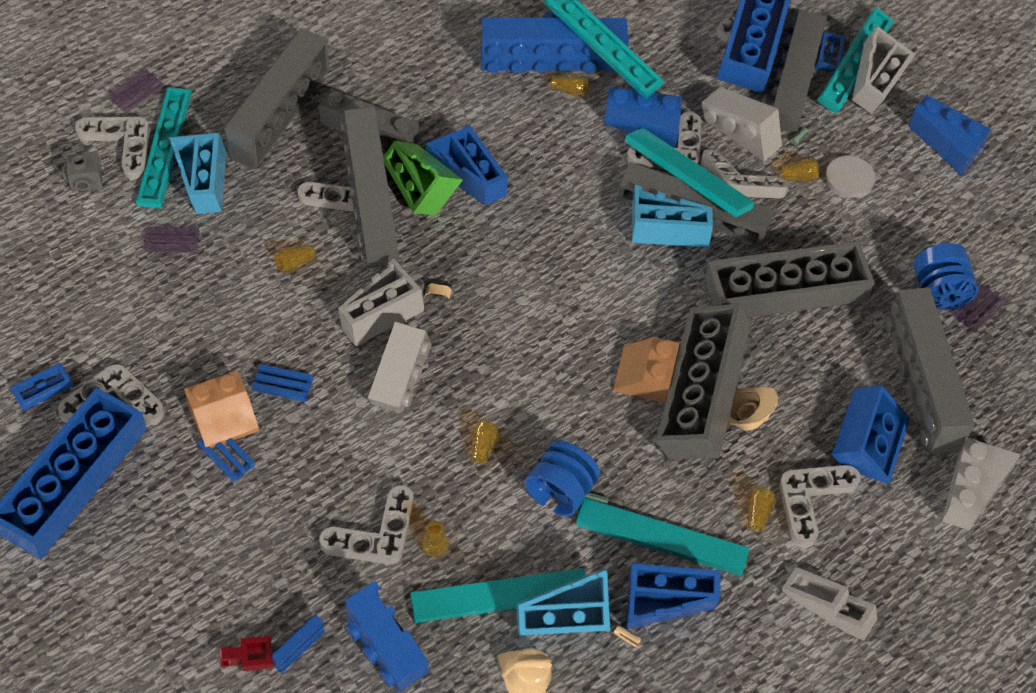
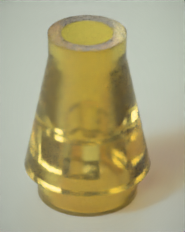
[551,74,588,98]
[781,157,819,182]
[275,245,316,273]
[470,421,500,465]
[747,488,776,532]
[421,521,449,557]

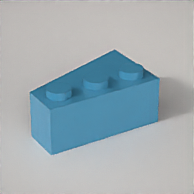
[632,185,713,247]

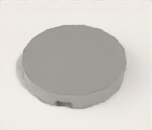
[825,156,876,198]

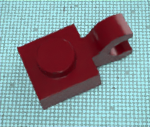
[219,636,273,671]

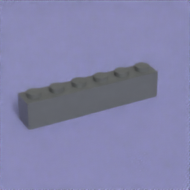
[769,10,827,133]
[618,162,774,246]

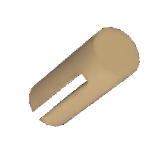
[614,625,641,647]

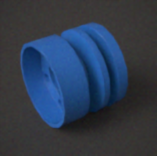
[913,243,979,310]
[524,440,601,517]

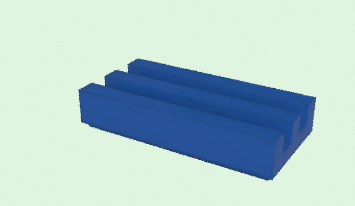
[816,32,846,72]
[10,363,74,411]
[252,364,313,402]
[197,438,255,482]
[272,615,325,674]

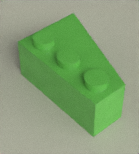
[383,141,463,215]

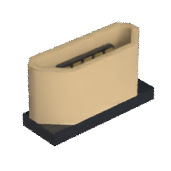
[425,281,452,299]

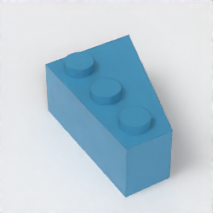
[170,133,227,214]
[516,569,610,636]

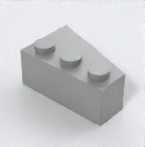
[852,26,916,114]
[702,87,782,162]
[338,258,424,346]
[368,322,432,413]
[942,437,1021,530]

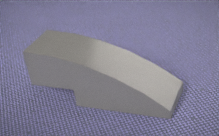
[782,567,878,641]

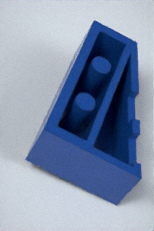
[605,87,682,148]
[909,94,991,176]
[426,125,508,205]
[626,563,721,629]
[345,580,428,693]

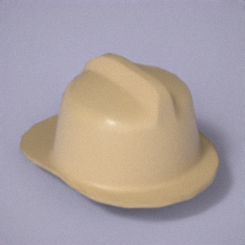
[728,387,778,431]
[497,648,552,693]

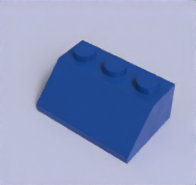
[832,385,910,484]

